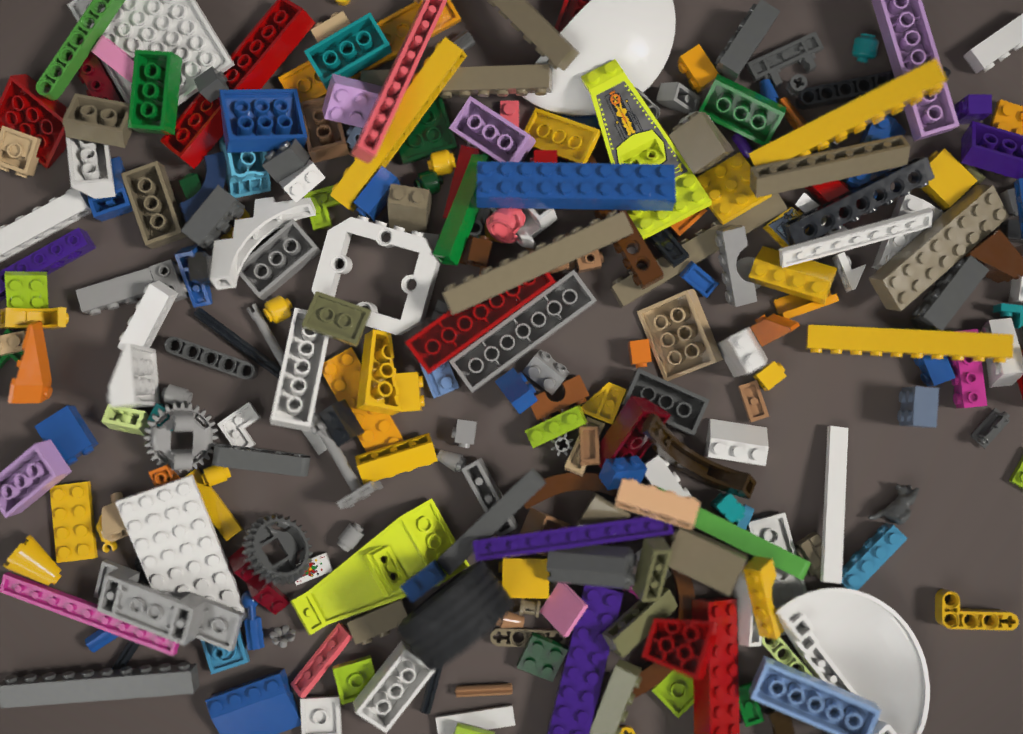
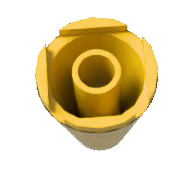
[3,535,62,586]

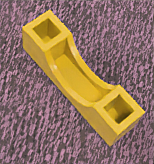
[743,556,785,640]

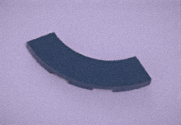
[179,151,226,223]

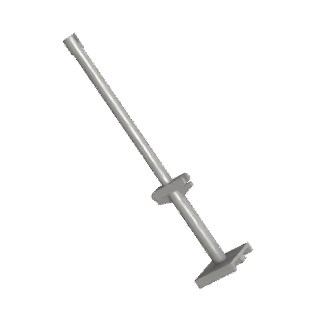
[247,304,384,509]

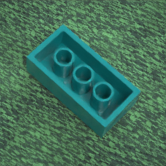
[304,13,392,90]

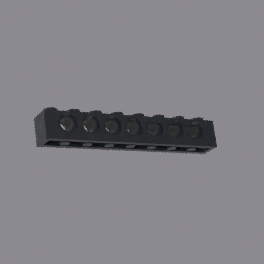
[781,157,935,246]

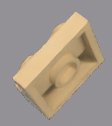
[0,126,41,178]

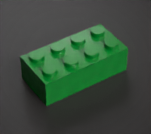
[128,50,182,135]
[699,74,787,146]

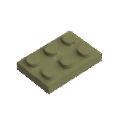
[301,291,371,347]

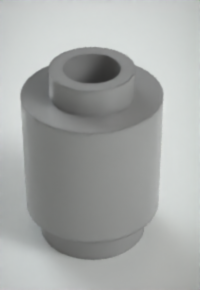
[162,384,193,407]
[337,522,365,552]

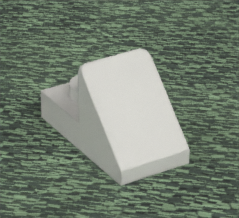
[832,252,866,292]

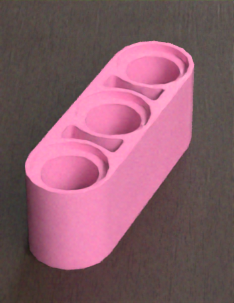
[91,35,134,83]

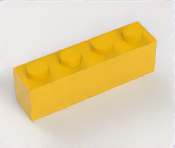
[355,433,438,485]

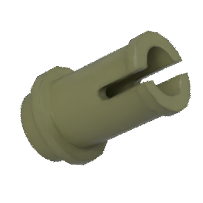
[963,164,986,185]

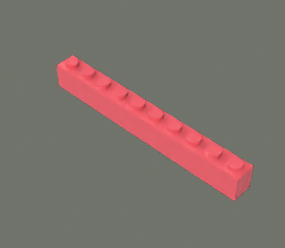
[351,0,447,164]

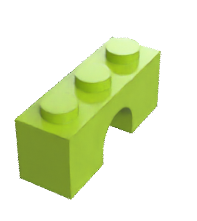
[525,405,588,448]

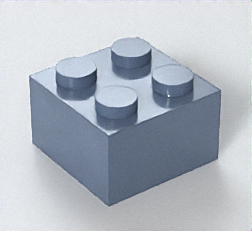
[897,386,939,428]

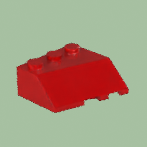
[642,618,717,680]

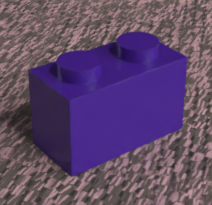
[953,94,992,124]

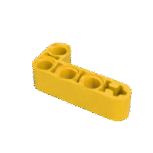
[935,589,1019,630]

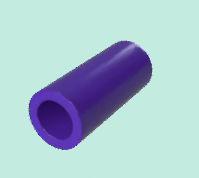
[731,133,754,159]

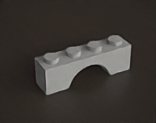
[715,225,757,307]

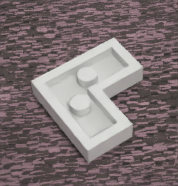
[217,402,261,448]

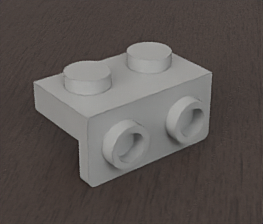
[522,349,570,395]

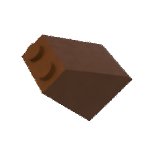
[962,229,1023,283]

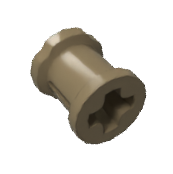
[519,598,541,618]

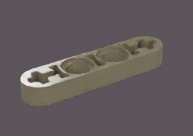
[490,627,566,647]

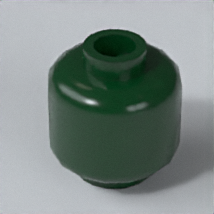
[414,170,443,195]

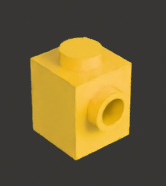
[753,361,786,391]

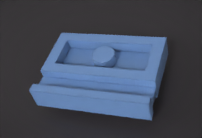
[419,361,459,399]

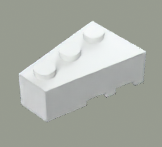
[981,318,1023,388]

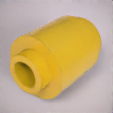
[201,465,232,487]

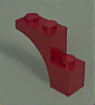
[228,546,290,615]

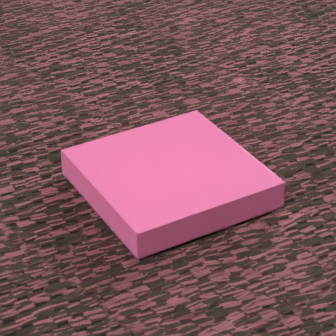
[539,583,588,637]

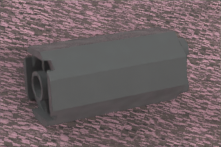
[547,545,637,590]

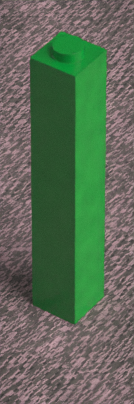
[432,153,493,266]

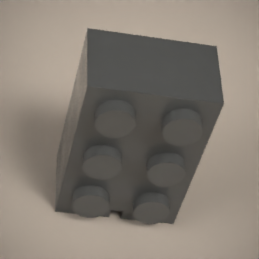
[181,185,245,251]

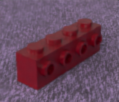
[68,41,125,103]

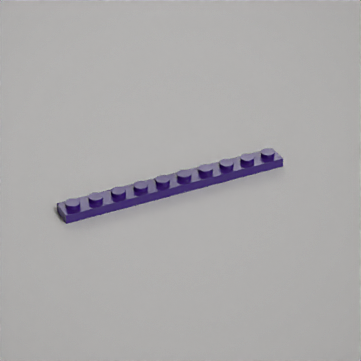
[473,517,674,561]

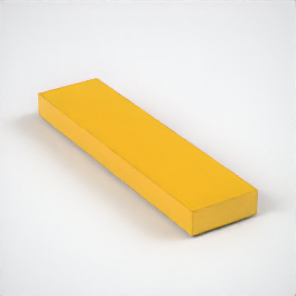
[185,468,243,541]

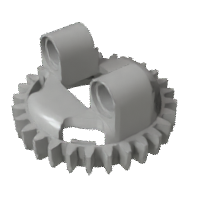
[144,401,218,473]

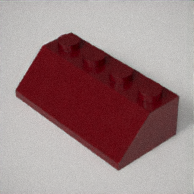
[599,396,671,469]

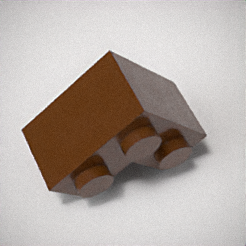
[459,235,493,268]

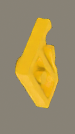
[581,382,627,425]

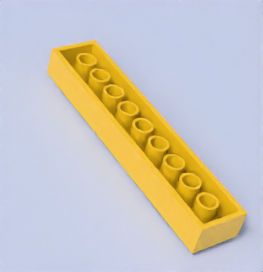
[749,58,947,167]

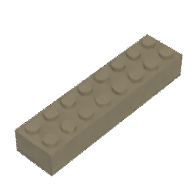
[868,185,1009,311]

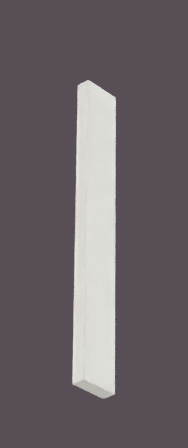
[779,208,933,268]
[820,426,848,584]

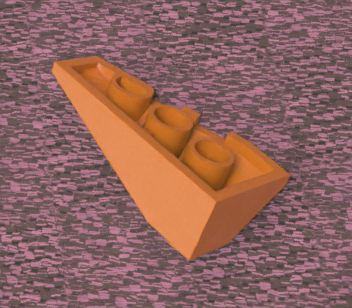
[8,320,53,404]

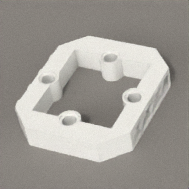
[311,215,441,335]

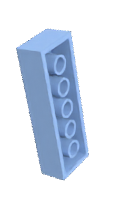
[749,656,881,734]

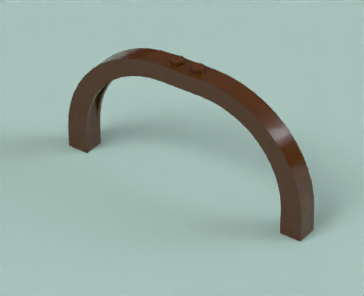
[524,472,695,698]

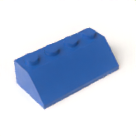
[843,115,906,199]

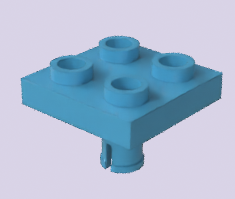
[201,629,250,675]

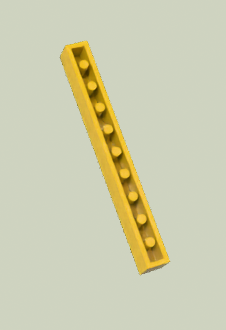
[330,37,467,211]
[806,325,1014,363]

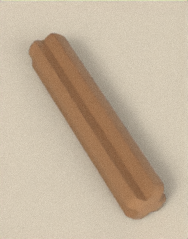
[455,683,513,697]

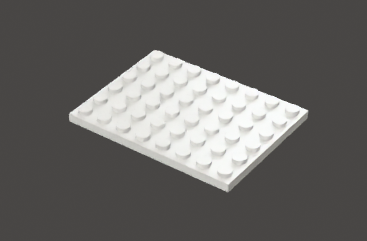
[68,0,235,106]

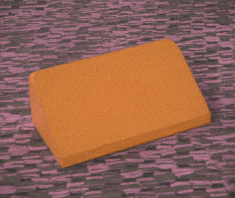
[778,97,808,130]

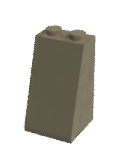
[668,527,747,596]

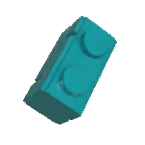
[710,492,745,523]

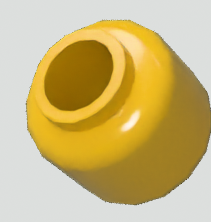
[427,149,456,176]
[263,295,293,324]

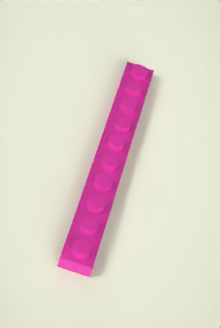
[0,572,179,656]

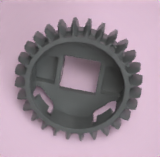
[242,514,313,586]

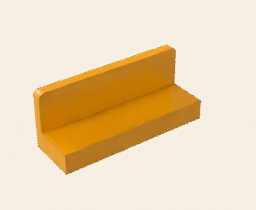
[773,291,839,319]

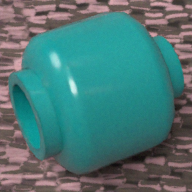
[852,33,879,63]

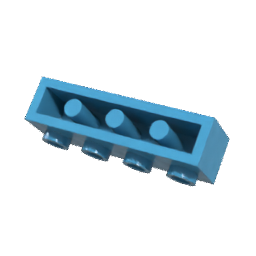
[840,523,908,590]

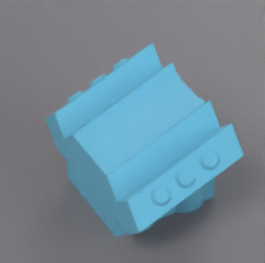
[219,137,271,198]

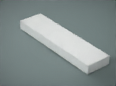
[435,704,515,734]

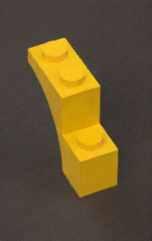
[0,307,69,330]

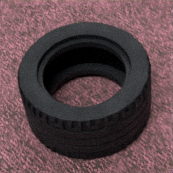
[397,561,514,671]

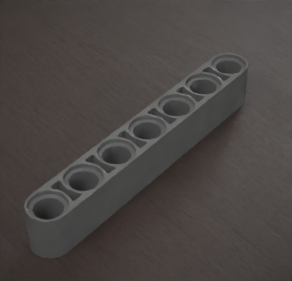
[436,468,546,575]

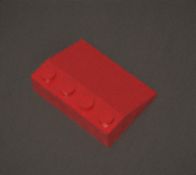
[0,74,68,169]

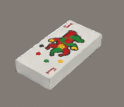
[295,552,333,586]

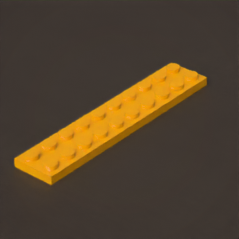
[278,0,461,102]

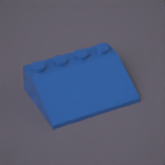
[219,89,308,153]
[205,668,301,734]

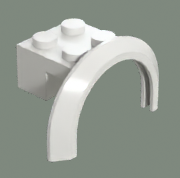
[491,208,557,249]

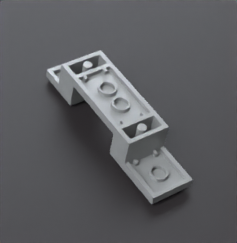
[93,559,244,652]

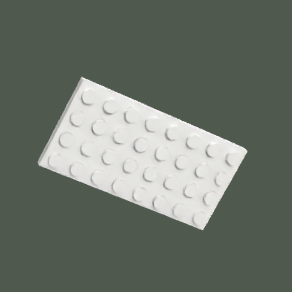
[115,474,248,619]

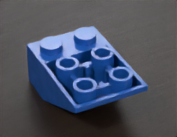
[87,156,133,222]

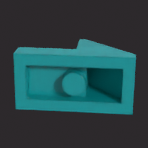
[993,303,1023,329]

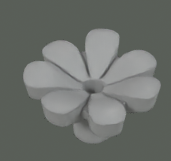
[269,625,296,648]

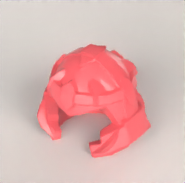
[486,208,526,243]

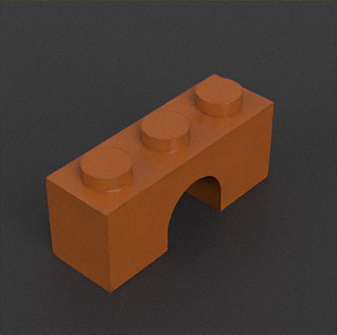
[530,375,590,422]

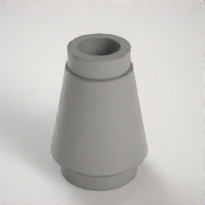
[437,449,467,472]

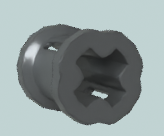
[786,74,807,97]

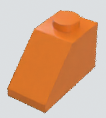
[750,314,800,347]

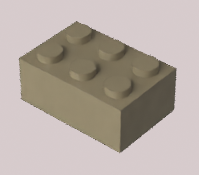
[62,93,132,148]

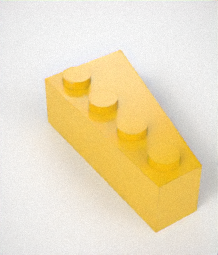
[356,329,401,415]

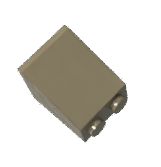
[669,111,735,174]
[388,184,433,234]
[574,493,631,546]

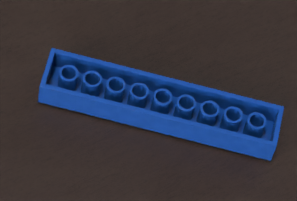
[476,161,676,211]

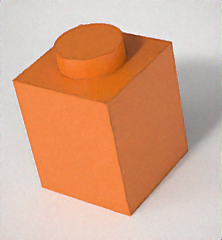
[628,339,652,368]

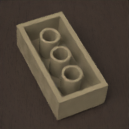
[121,161,188,249]

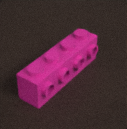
[948,329,987,408]

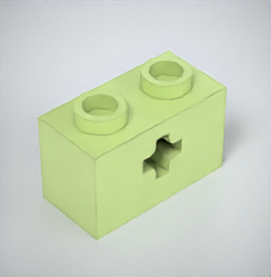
[101,404,150,436]

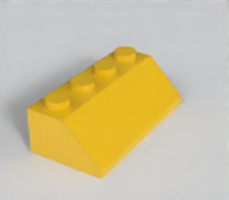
[749,246,838,305]

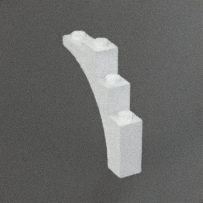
[210,197,316,290]

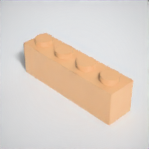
[615,479,700,530]

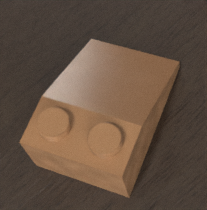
[300,97,350,163]

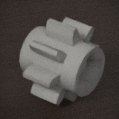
[550,433,573,456]

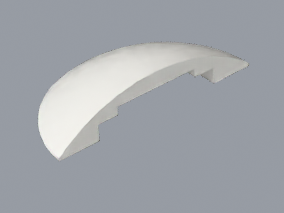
[522,0,676,116]
[776,588,929,734]

